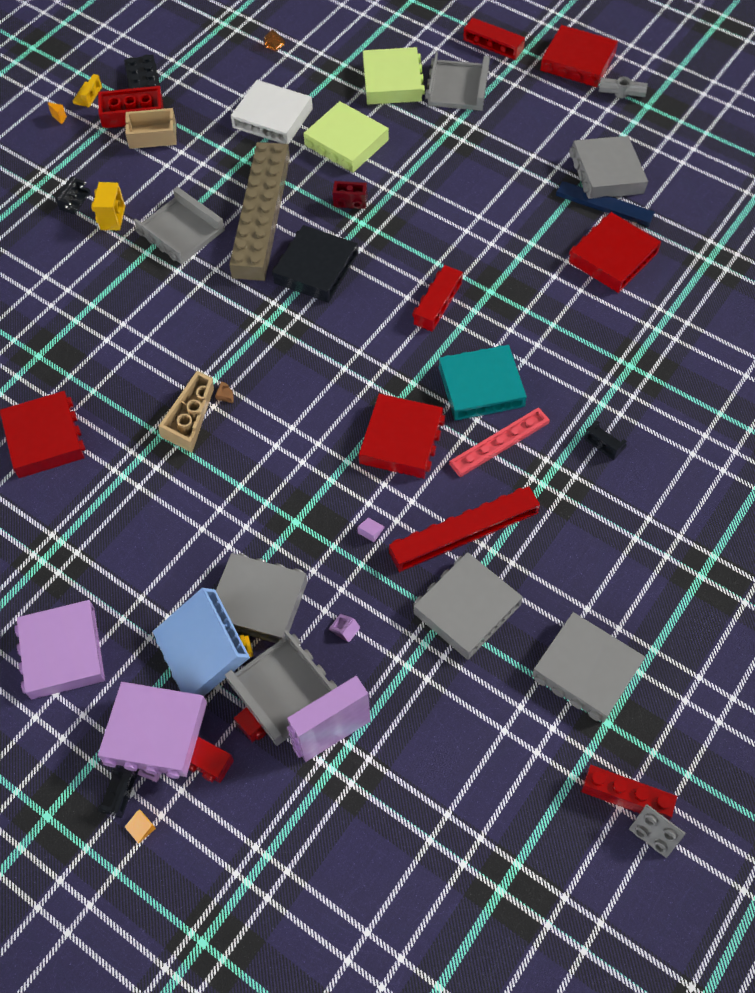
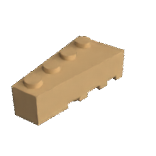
[158,371,214,453]

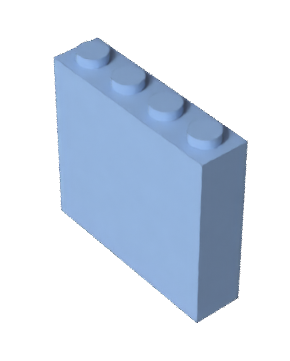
[152,588,250,696]

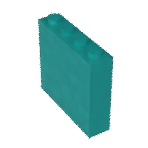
[439,345,527,421]

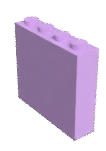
[15,600,105,700]
[286,676,371,762]
[97,682,207,779]

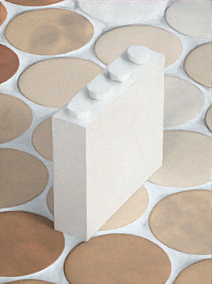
[231,80,313,144]

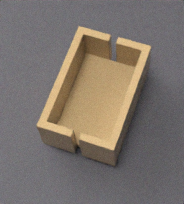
[125,108,177,149]

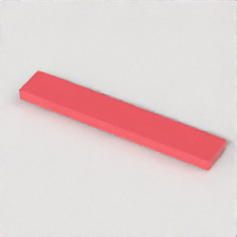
[449,407,550,477]

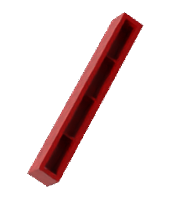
[389,486,540,572]

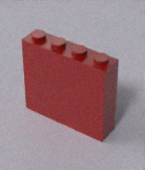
[540,25,618,87]
[569,212,661,293]
[0,391,86,478]
[359,394,446,479]

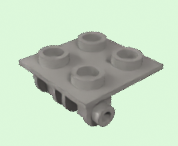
[629,804,686,858]

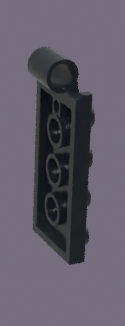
[124,54,162,93]

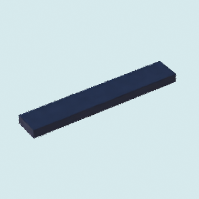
[556,181,655,227]

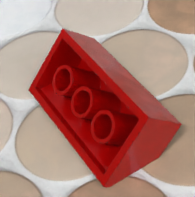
[98,86,164,129]

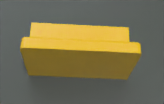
[73,74,102,107]

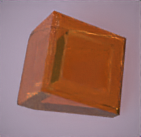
[264,29,285,52]

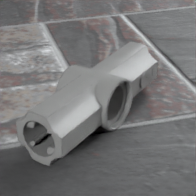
[599,77,648,98]

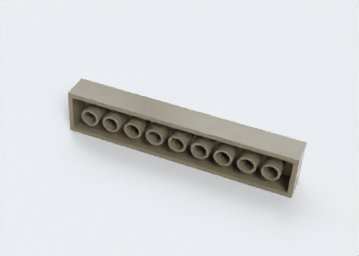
[229,142,290,281]

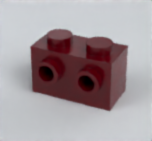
[332,181,368,209]

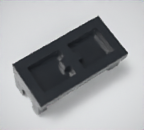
[55,176,91,215]
[584,420,627,460]
[98,767,137,818]

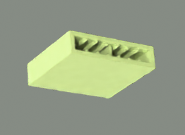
[363,47,425,105]
[304,101,389,173]

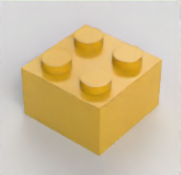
[91,182,125,231]

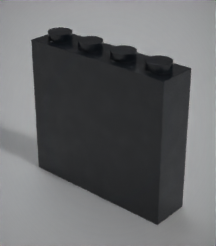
[272,225,358,303]

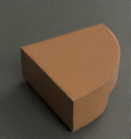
[215,382,234,403]

